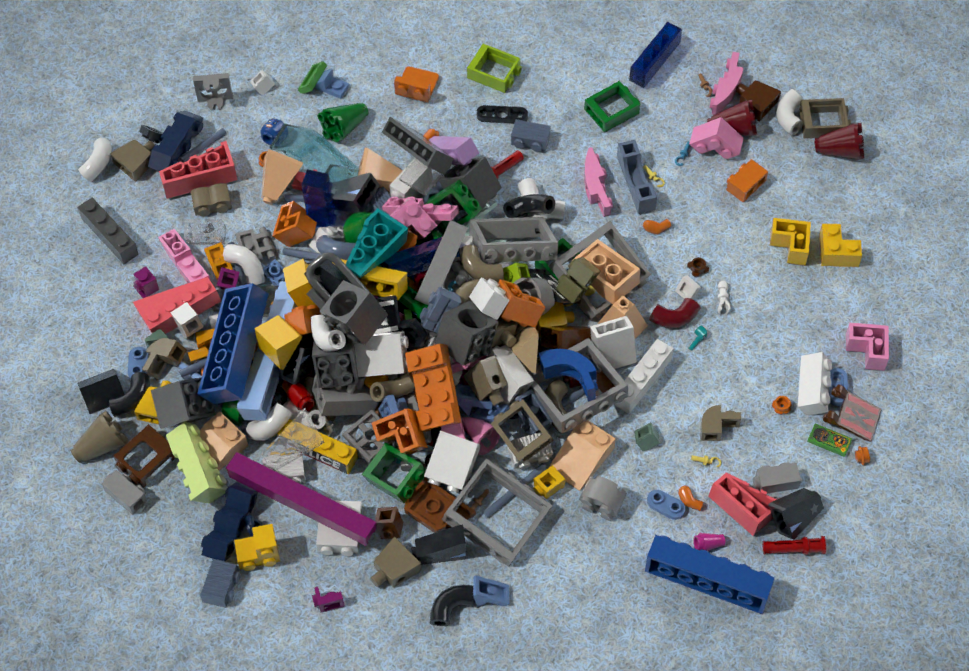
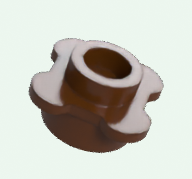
[687,257,709,277]

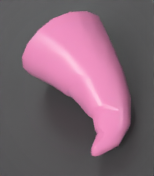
[462,417,500,455]

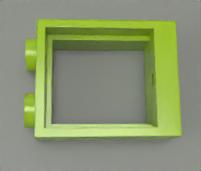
[467,44,522,93]

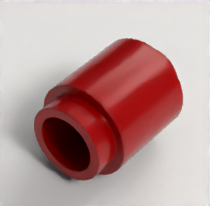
[287,383,315,412]

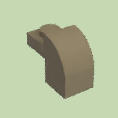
[142,338,187,380]
[700,405,741,441]

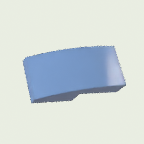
[263,259,285,289]

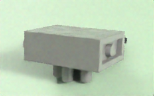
[311,368,379,416]

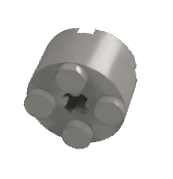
[514,278,555,316]
[580,476,627,521]

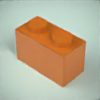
[726,159,768,202]

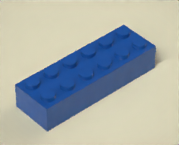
[197,283,268,404]
[645,534,775,615]

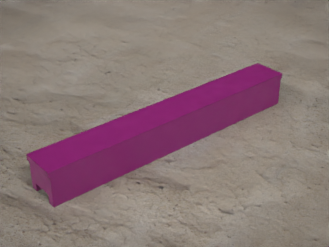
[226,452,377,546]

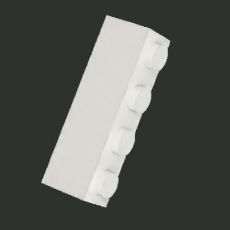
[614,339,674,414]

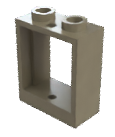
[799,98,851,139]
[491,399,554,464]

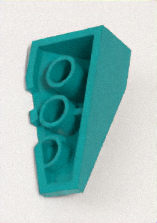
[345,208,408,278]

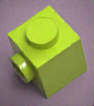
[503,263,530,283]

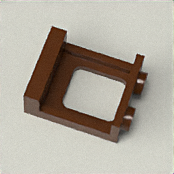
[114,424,176,488]

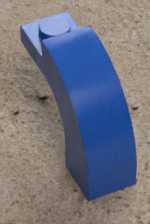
[538,349,598,402]

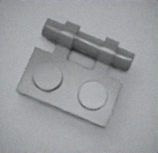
[235,227,276,263]

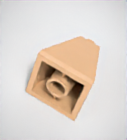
[358,148,403,193]
[261,149,303,205]
[598,296,648,339]

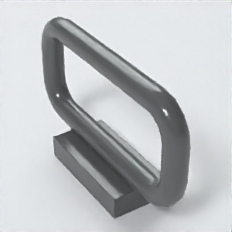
[306,252,371,310]

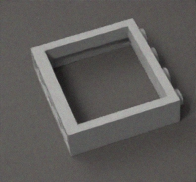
[469,217,558,263]
[549,221,651,320]
[527,338,628,434]
[442,458,552,567]

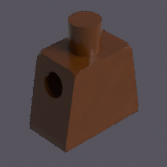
[735,80,781,122]

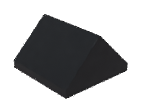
[77,369,124,414]

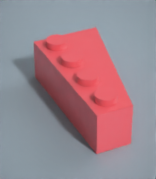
[159,141,237,199]
[133,277,221,334]

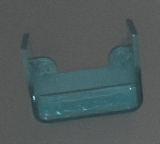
[269,124,359,192]

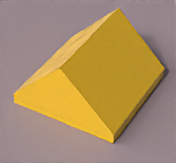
[254,315,302,370]

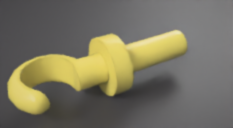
[643,165,665,187]
[691,455,721,467]

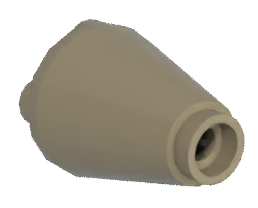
[70,411,129,463]

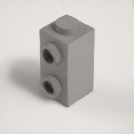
[753,462,801,494]
[102,470,147,515]

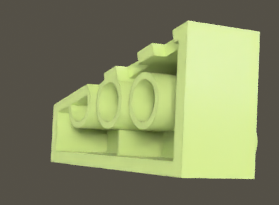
[166,422,228,503]

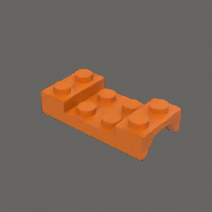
[405,344,462,432]

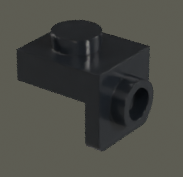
[398,318,428,351]

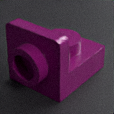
[312,587,344,613]

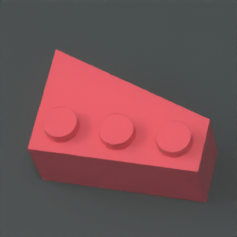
[708,472,777,536]

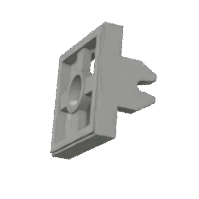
[193,73,233,111]
[342,409,397,464]

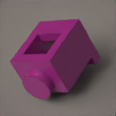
[133,266,159,298]
[216,267,240,290]

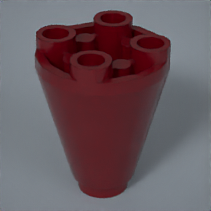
[707,100,757,137]
[815,122,865,159]

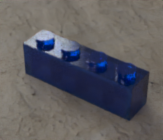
[629,22,682,88]
[301,169,337,228]
[381,237,460,277]

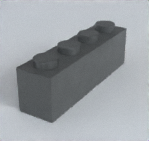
[77,197,139,265]

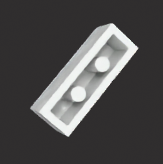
[798,352,832,415]

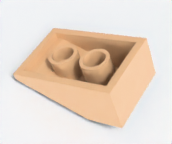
[574,239,640,304]
[178,412,248,471]
[548,421,616,491]

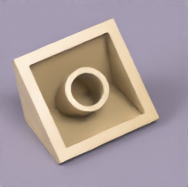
[511,326,539,373]

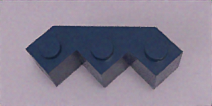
[148,111,204,171]
[201,481,258,561]

